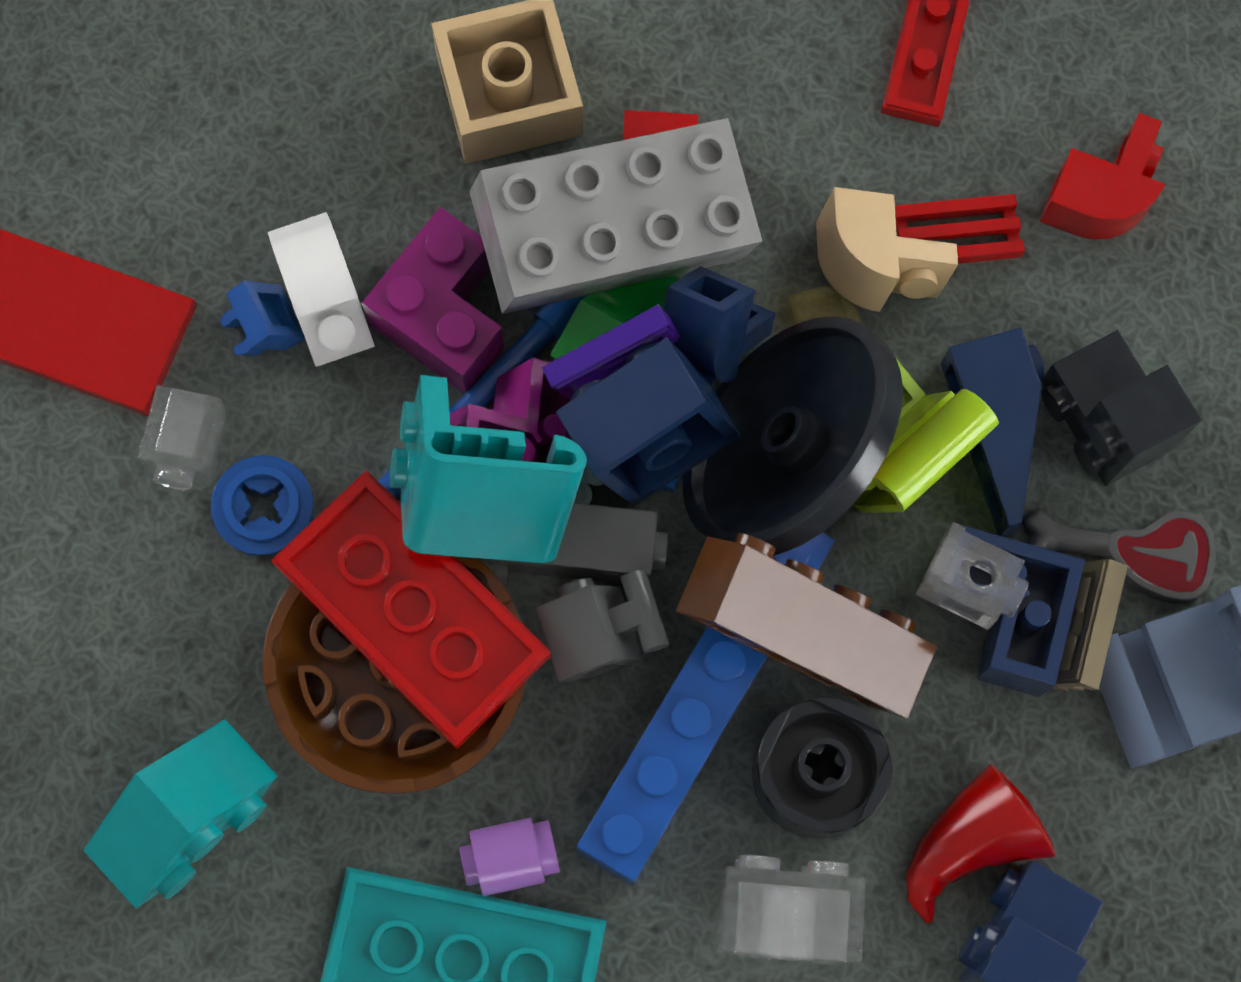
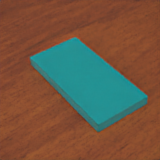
[320,867,607,982]

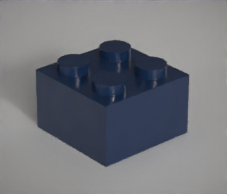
[556,337,741,506]

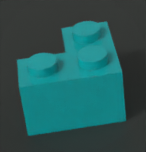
[83,719,278,909]

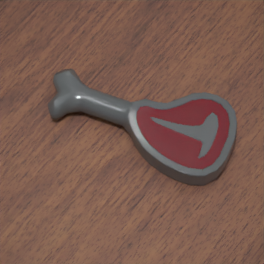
[1023,508,1216,604]

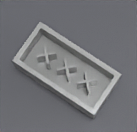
[469,118,762,314]

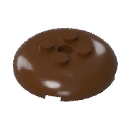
[262,556,526,794]

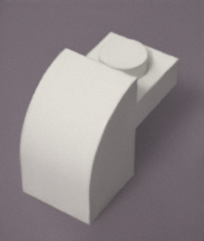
[268,212,375,367]

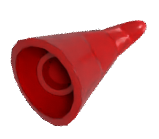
[906,763,1056,924]

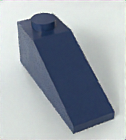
[940,327,1044,537]

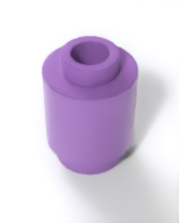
[459,817,560,897]

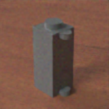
[495,503,668,585]

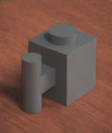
[536,569,669,682]

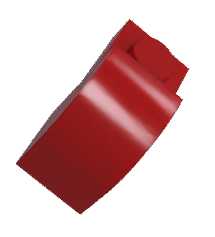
[1040,113,1165,239]

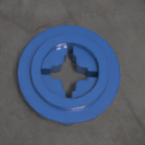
[211,455,313,556]

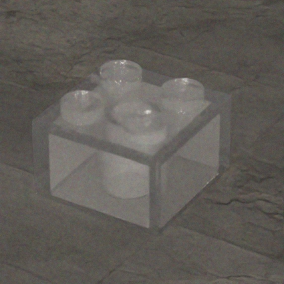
[714,855,866,966]

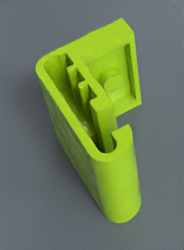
[853,357,999,513]

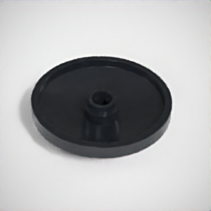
[683,316,903,556]

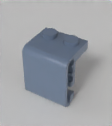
[1099,585,1241,769]

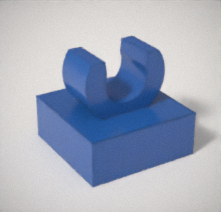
[220,280,305,356]

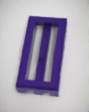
[542,304,680,398]

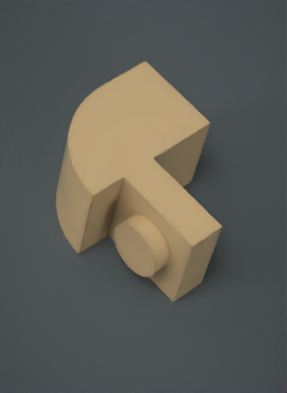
[816,187,958,312]

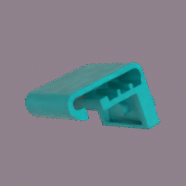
[390,375,587,563]

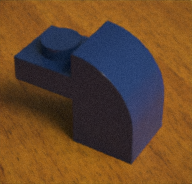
[663,266,776,383]

